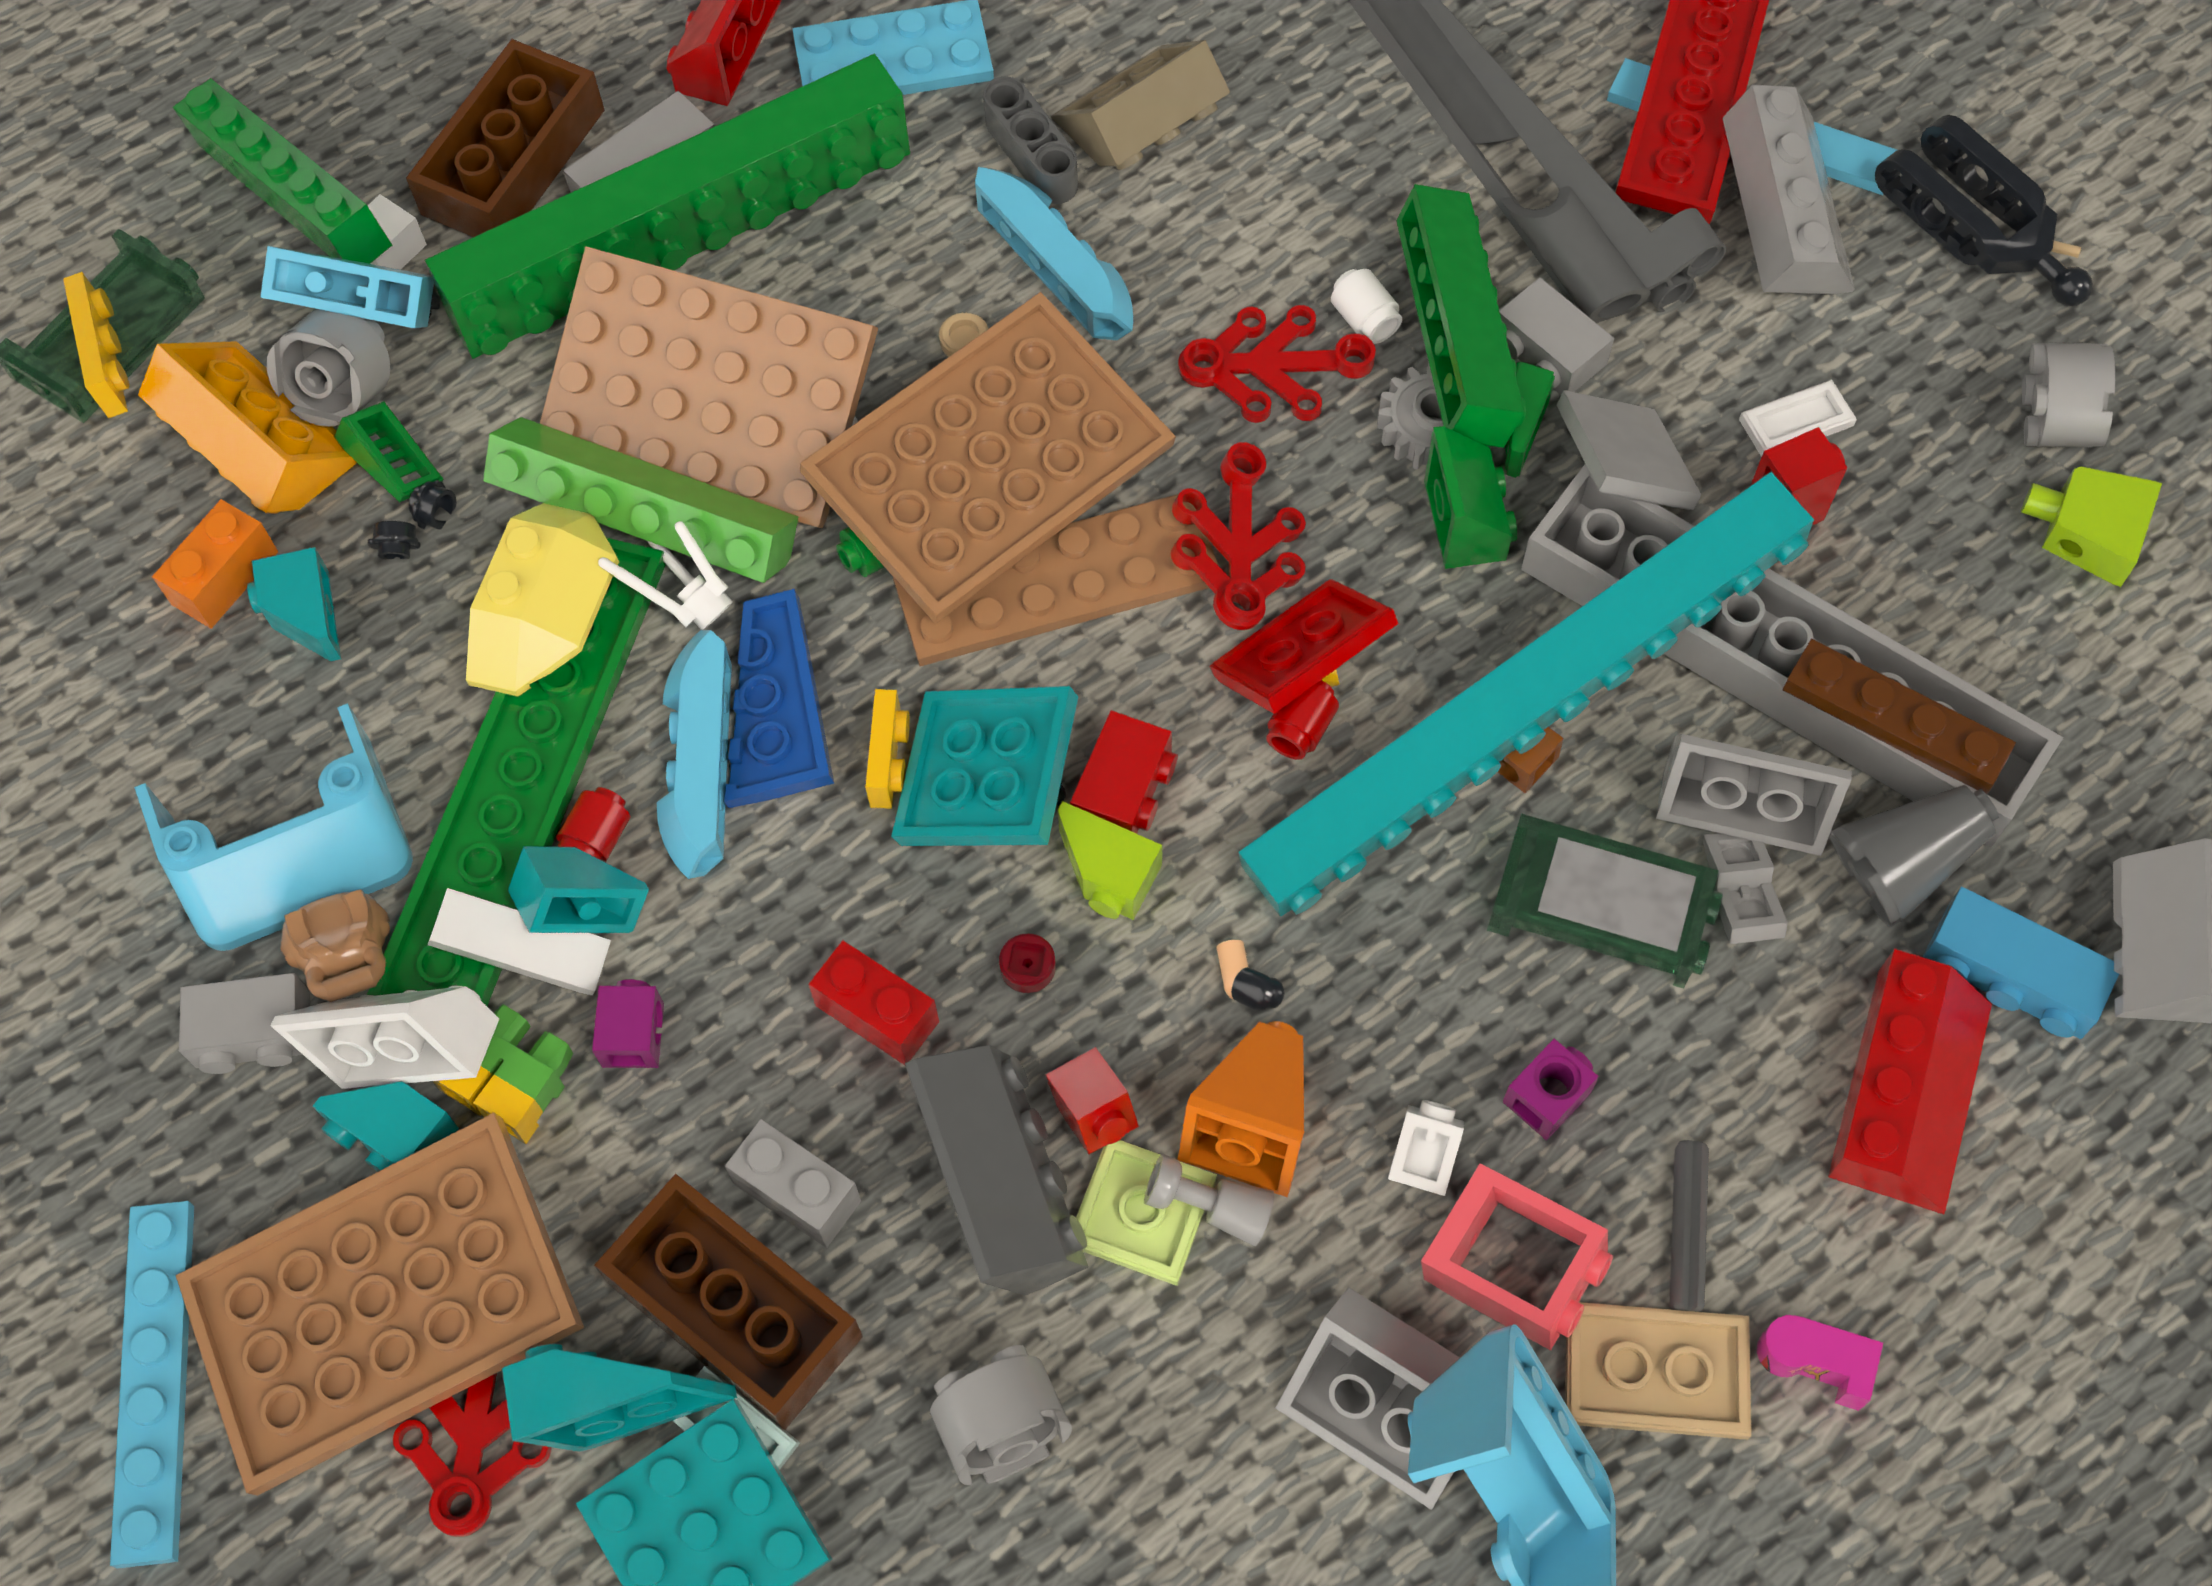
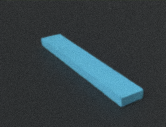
[1607,58,1897,195]

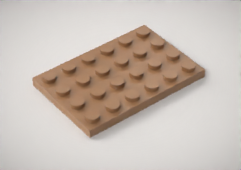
[540,246,878,528]
[800,292,1176,624]
[176,1113,584,1496]

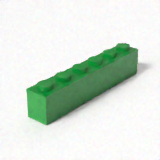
[173,78,392,264]
[1396,184,1526,448]

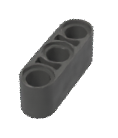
[983,76,1078,204]

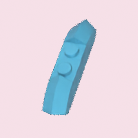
[975,167,1133,340]
[657,630,732,879]

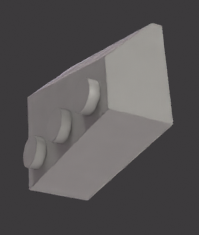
[2113,838,2212,1023]

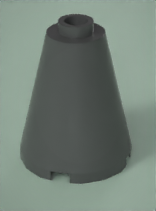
[1829,785,1999,927]

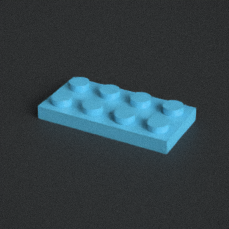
[792,0,994,95]

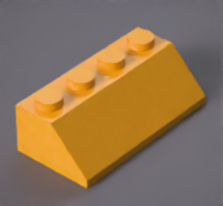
[138,341,357,514]

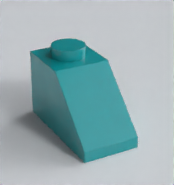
[247,547,341,661]
[508,846,649,933]

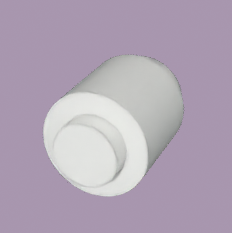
[1331,269,1402,344]

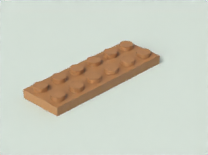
[892,494,1219,666]

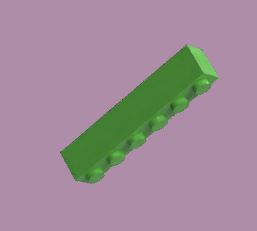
[483,417,799,583]

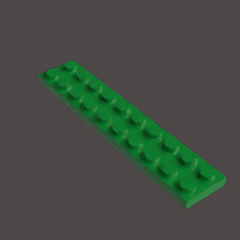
[367,537,666,1006]

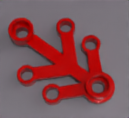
[1178,305,1376,423]
[1170,442,1306,630]
[393,1373,552,1537]

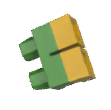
[433,1004,574,1144]

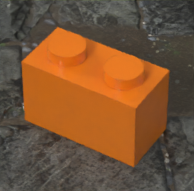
[152,499,278,629]

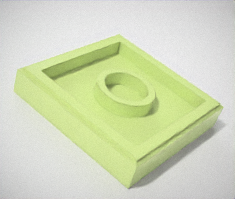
[1076,1140,1217,1286]

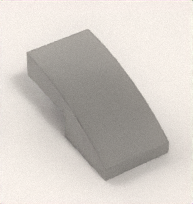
[1703,833,1788,944]

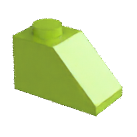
[1058,801,1162,920]

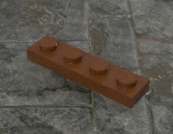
[1782,638,2016,794]

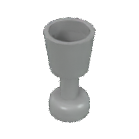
[1144,1154,1275,1246]

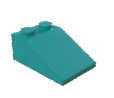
[502,1344,737,1452]

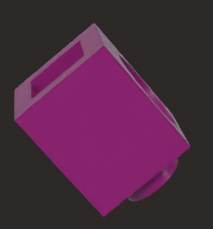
[592,979,664,1068]
[1502,1038,1599,1141]

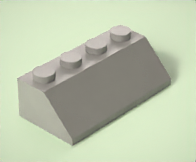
[1723,84,1855,294]

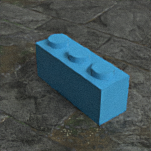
[1923,886,2119,1039]

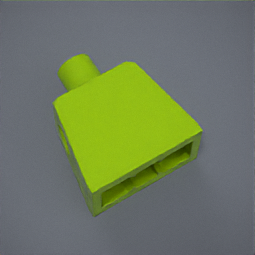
[2021,467,2162,587]

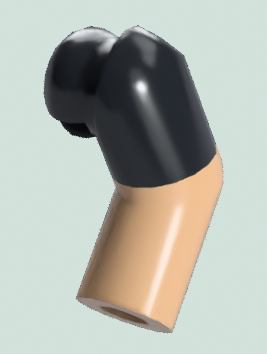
[1216,940,1285,1011]

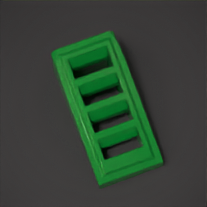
[1505,362,1555,478]
[334,401,444,502]

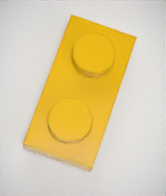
[865,689,910,809]

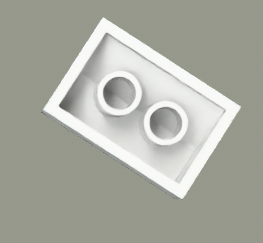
[270,985,499,1089]

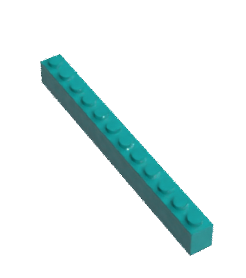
[1238,472,1814,917]

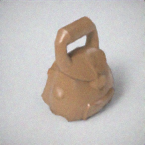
[280,889,390,1002]

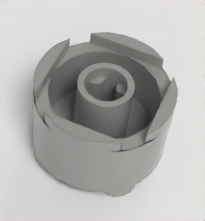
[267,309,390,427]
[2022,343,2115,448]
[930,1345,1072,1485]

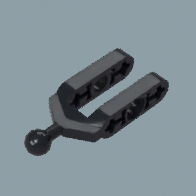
[1875,115,2093,306]

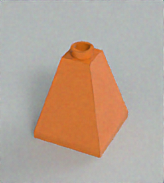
[1178,1021,1304,1197]

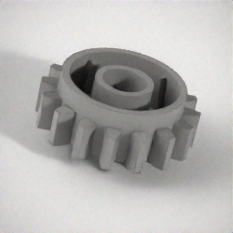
[1377,364,1443,470]

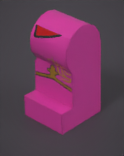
[1757,1315,1883,1411]

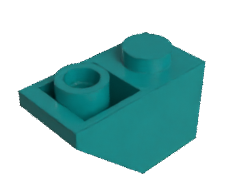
[313,1081,459,1172]

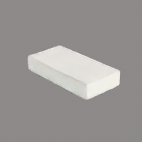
[1739,380,1857,457]

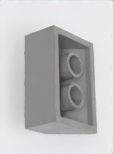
[1656,734,1852,856]
[1275,1287,1460,1510]

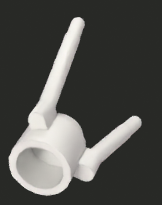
[598,521,733,630]

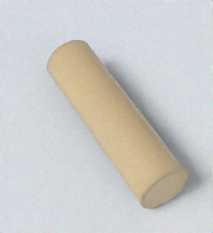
[2051,241,2081,258]

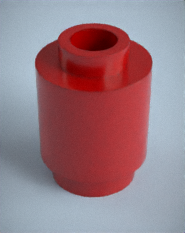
[1266,680,1339,760]
[557,787,631,863]

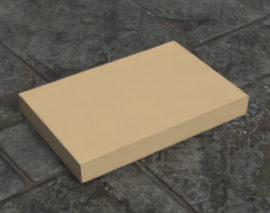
[1565,1302,1751,1440]

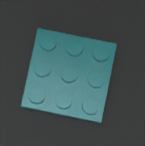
[891,686,1079,846]
[576,1399,833,1586]

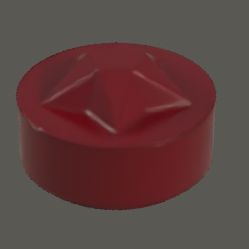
[999,934,1056,993]

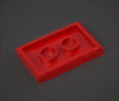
[1210,579,1399,714]

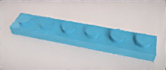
[110,1201,194,1569]

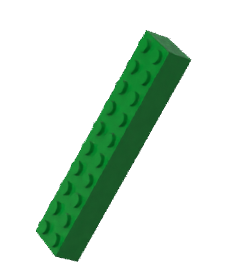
[425,53,910,359]

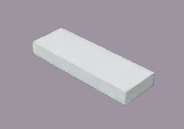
[428,888,611,995]

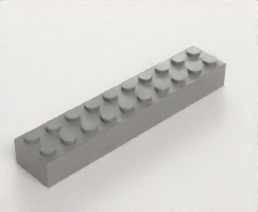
[1521,464,2064,848]

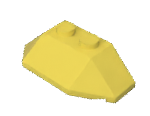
[466,503,619,696]

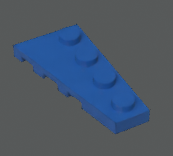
[724,589,834,808]

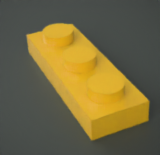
[63,272,130,418]

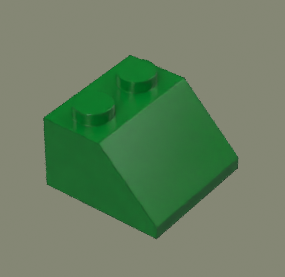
[1424,426,1517,569]

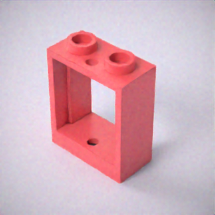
[1421,1163,1613,1351]

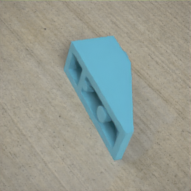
[260,246,434,328]

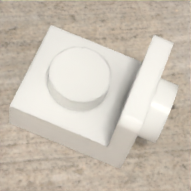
[1388,1100,1464,1196]

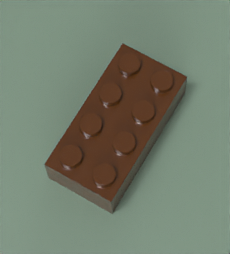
[406,39,605,237]
[594,1173,863,1430]

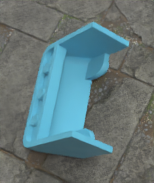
[134,703,413,951]
[1408,1324,1616,1586]

